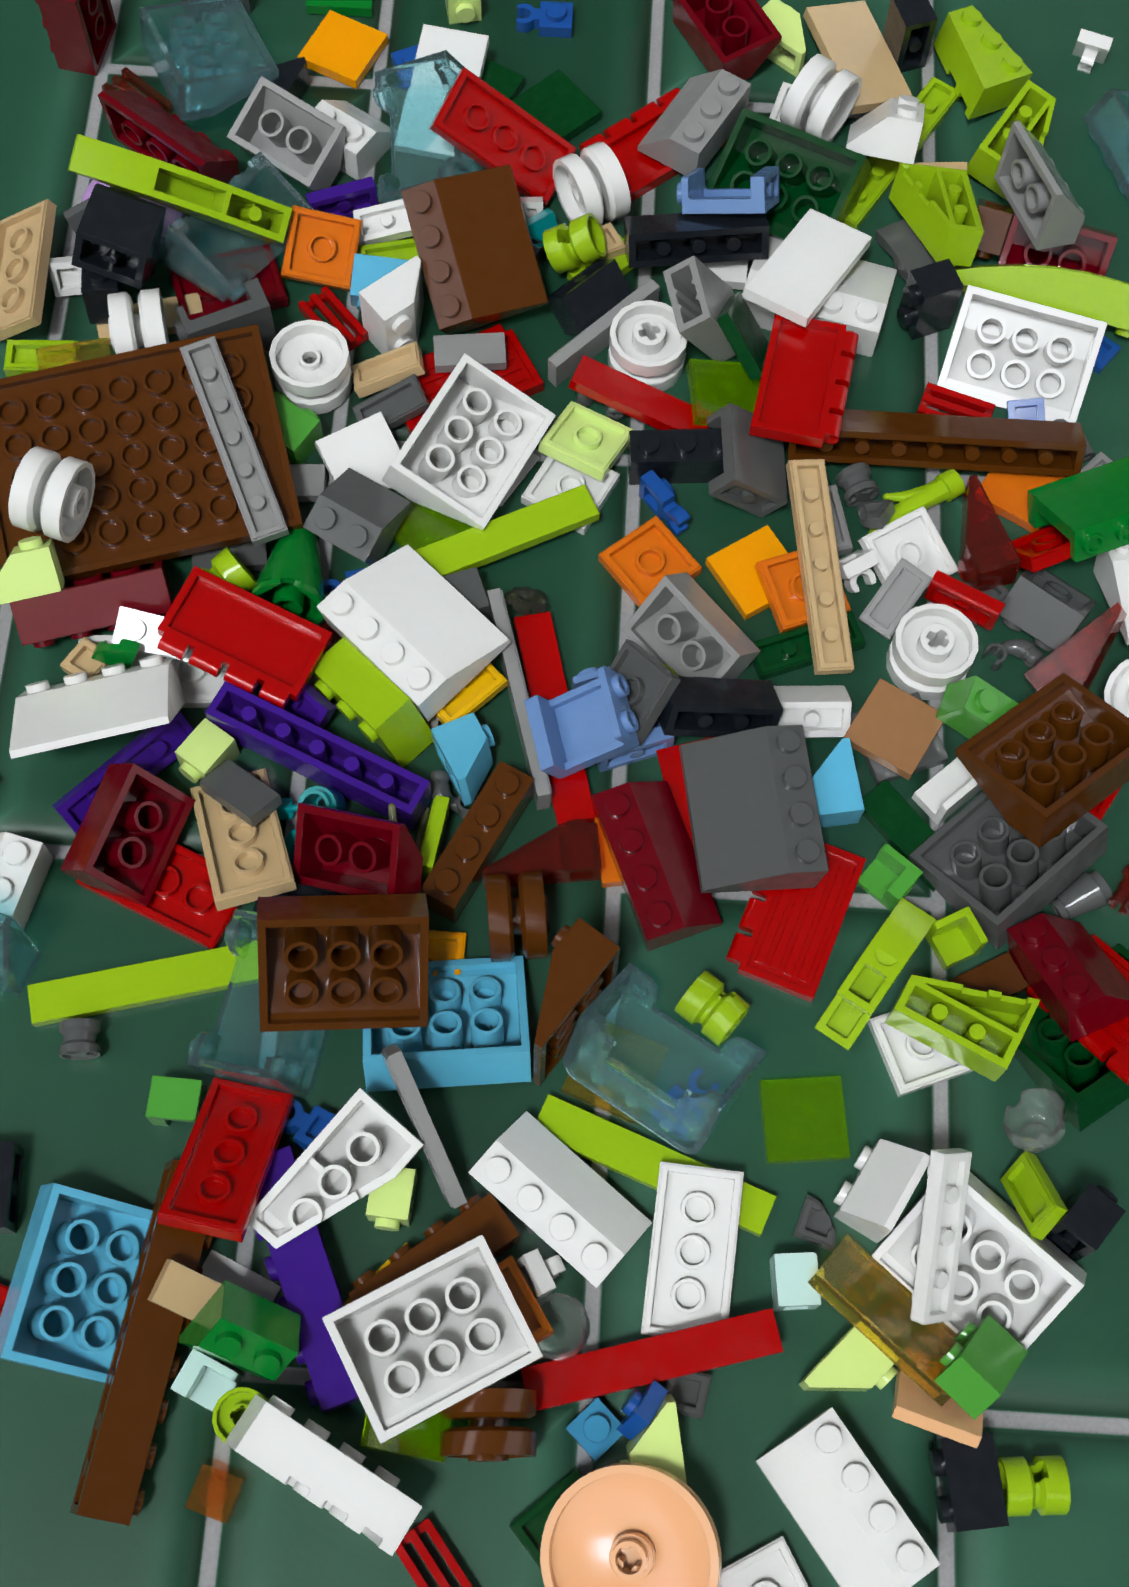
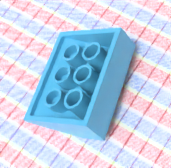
[363,956,531,1092]
[0,1183,152,1383]

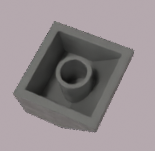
[303,468,413,565]
[1000,569,1098,654]

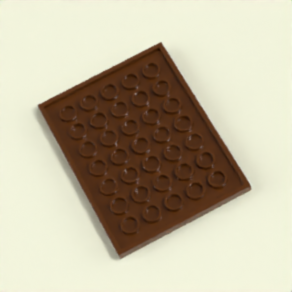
[0,324,303,582]

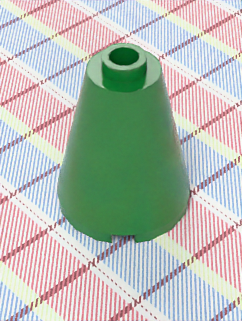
[251,528,325,625]

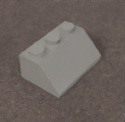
[638,69,751,175]
[226,76,346,192]
[994,121,1085,250]
[621,572,761,679]

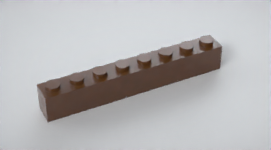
[787,409,1087,476]
[70,1159,213,1526]

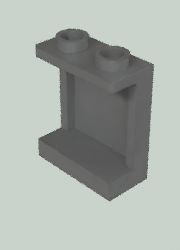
[173,278,276,352]
[706,403,788,518]

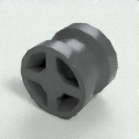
[835,462,880,507]
[58,1018,101,1060]

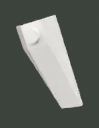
[249,1088,424,1249]

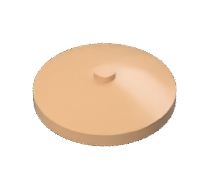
[540,1462,722,1587]

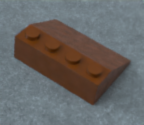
[401,165,549,335]
[955,672,1129,848]
[257,893,429,1032]
[533,918,620,1087]

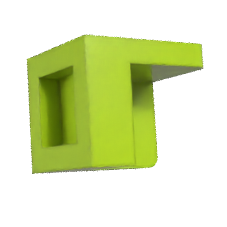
[925,906,988,970]

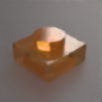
[185,1463,245,1524]

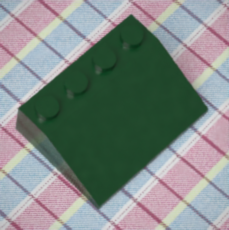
[706,108,872,240]
[1014,944,1129,1132]

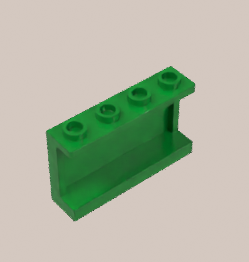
[1028,456,1129,562]

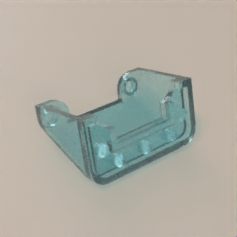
[373,50,483,203]
[157,151,314,303]
[187,909,329,1098]
[563,963,767,1155]

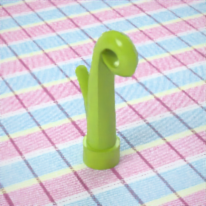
[868,469,965,534]

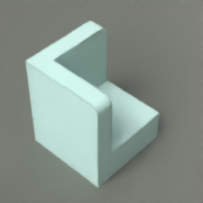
[769,1252,821,1311]
[170,1349,242,1412]

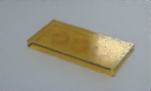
[808,1234,957,1407]

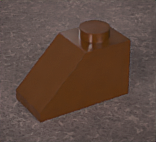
[975,198,1013,259]

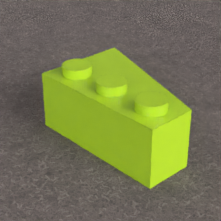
[933,5,1033,120]
[967,79,1056,201]
[888,162,984,267]
[313,637,434,768]
[885,975,1040,1082]

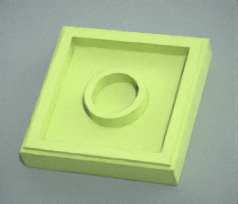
[538,400,633,482]

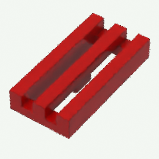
[298,286,369,352]
[917,382,996,418]
[924,570,1005,631]
[395,1517,473,1587]

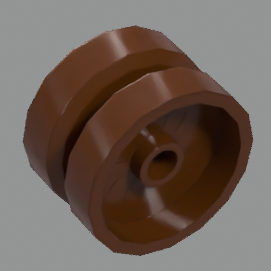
[485,870,550,962]
[440,1388,537,1462]

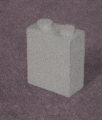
[663,255,736,364]

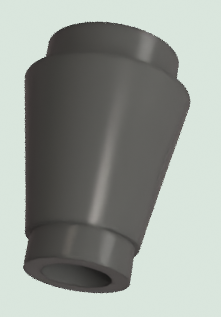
[1049,871,1113,919]

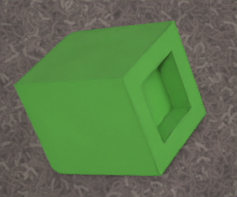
[857,843,923,912]
[145,1075,208,1126]

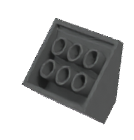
[679,725,829,894]
[909,791,1108,950]

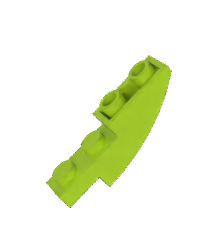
[814,898,936,1052]

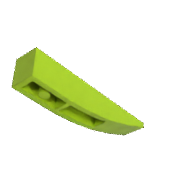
[67,134,293,244]
[955,264,1129,338]

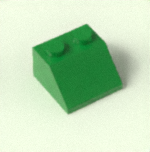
[179,1280,301,1381]

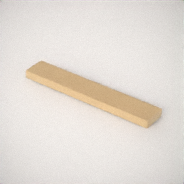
[786,459,855,675]

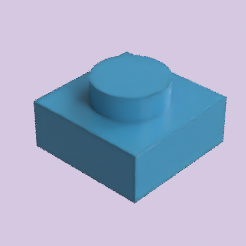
[565,1397,623,1462]

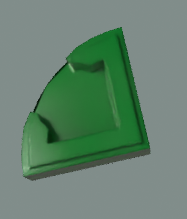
[91,639,140,669]

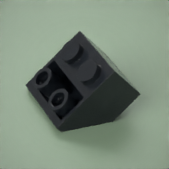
[71,183,167,289]

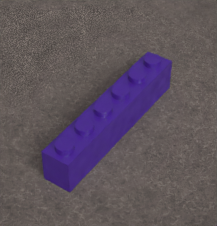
[205,681,432,831]
[254,1146,360,1414]

